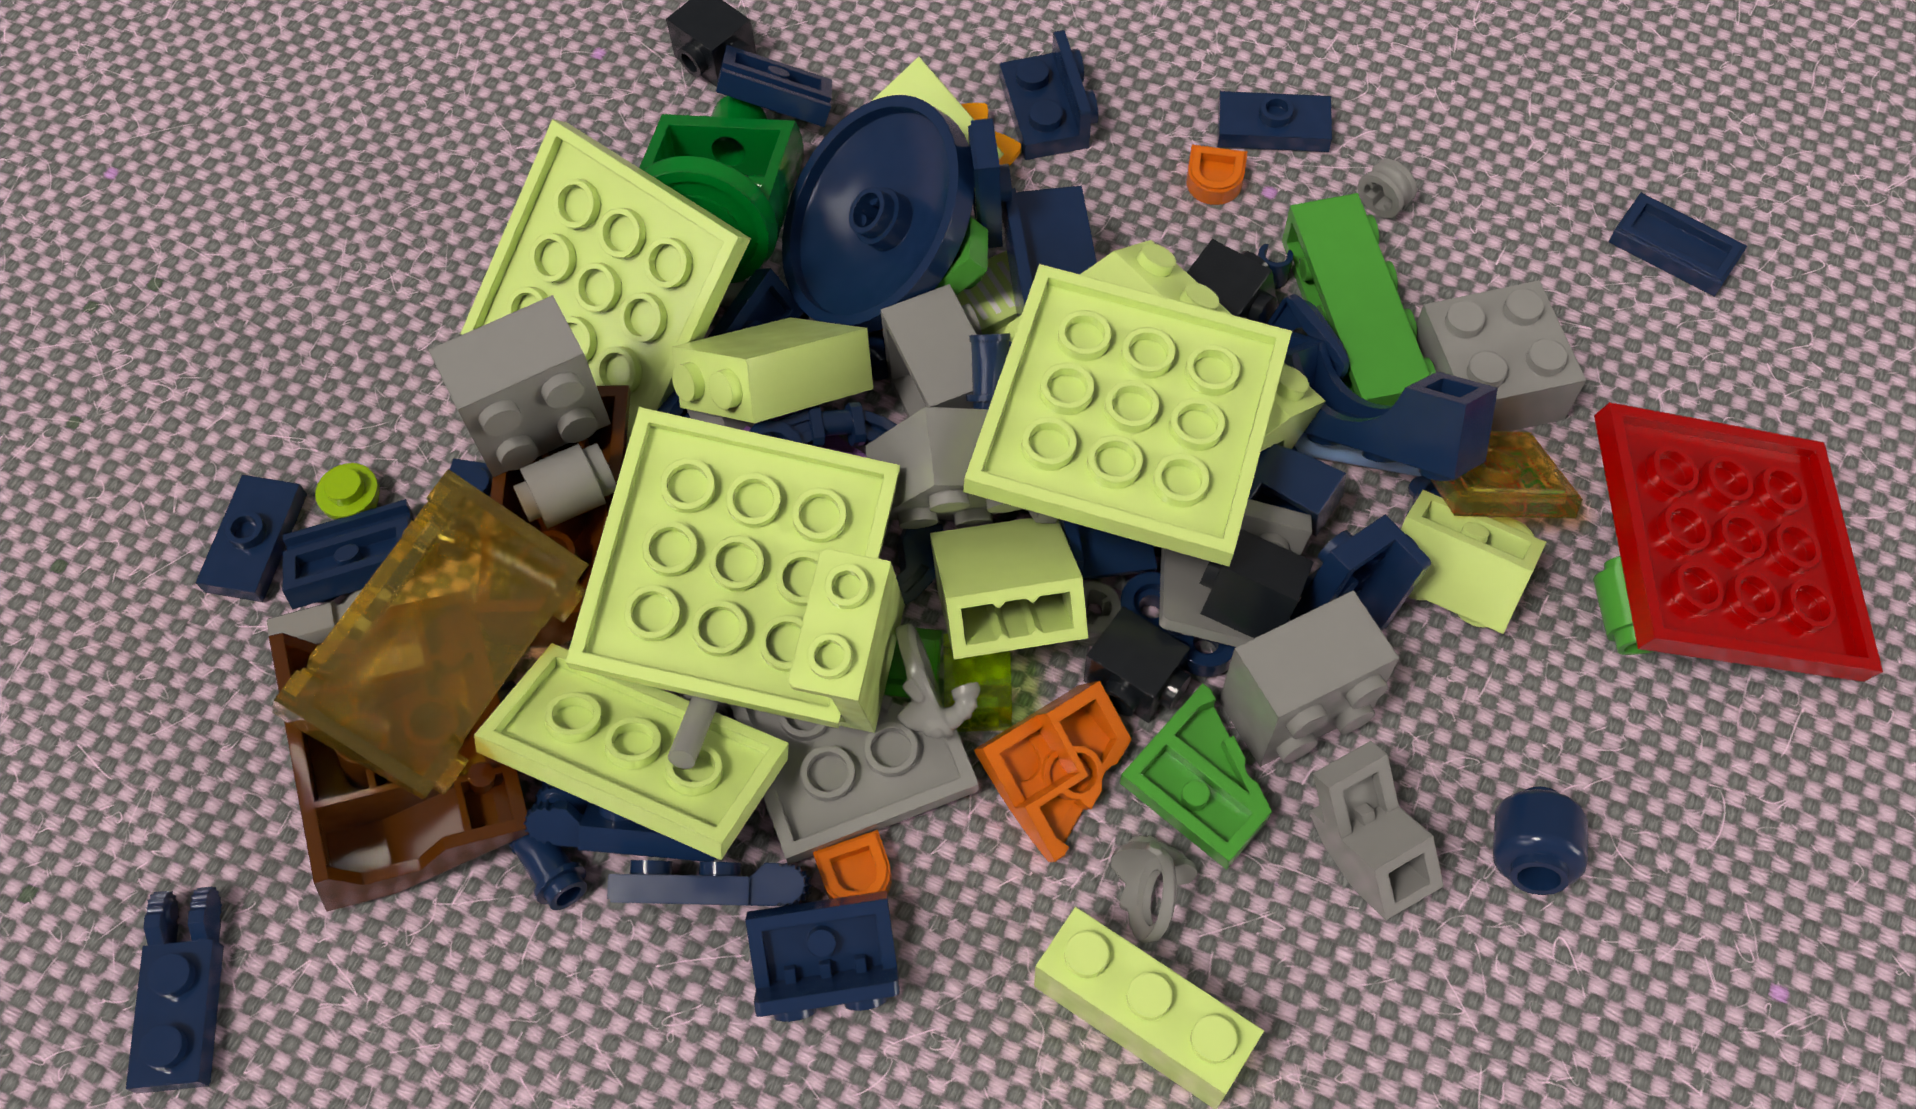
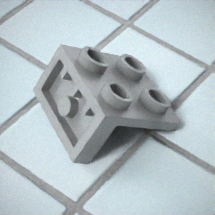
[1159,499,1312,647]

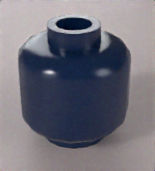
[1492,786,1588,895]

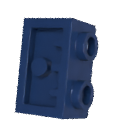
[999,30,1099,160]

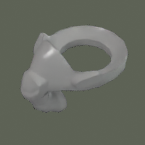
[896,624,981,739]
[1111,835,1197,943]

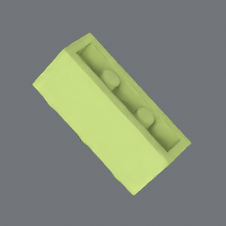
[1034,907,1264,1109]

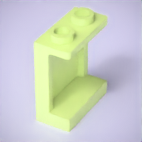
[788,549,905,733]

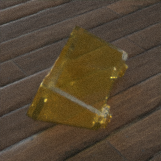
[272,469,589,799]

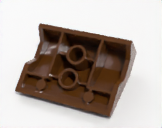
[269,592,529,912]

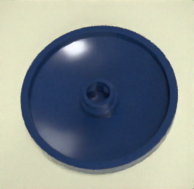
[782,95,975,333]

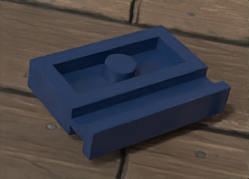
[716,45,832,127]
[282,499,419,609]

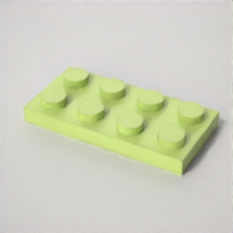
[474,643,789,860]

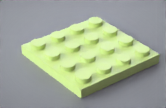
[460,119,751,449]
[963,264,1292,567]
[565,407,900,729]

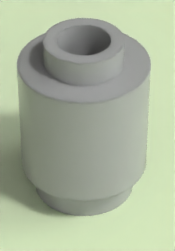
[513,443,616,529]

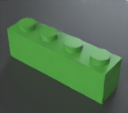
[1282,193,1436,406]

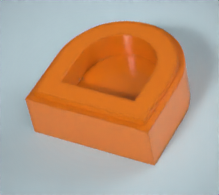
[1186,144,1248,205]
[813,830,892,899]

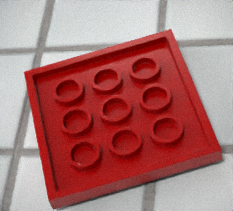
[1594,402,1883,682]

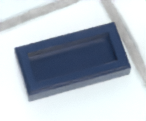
[1609,192,1747,297]

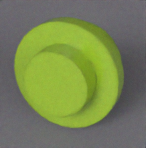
[315,463,380,520]

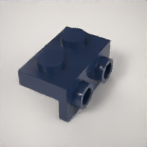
[1290,514,1431,631]
[745,891,900,1022]

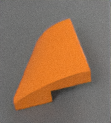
[974,681,1132,862]

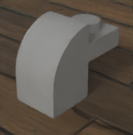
[1310,741,1444,920]

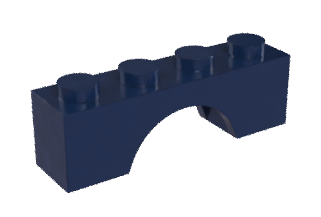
[1284,332,1498,481]

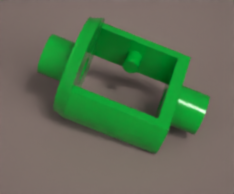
[639,96,804,283]

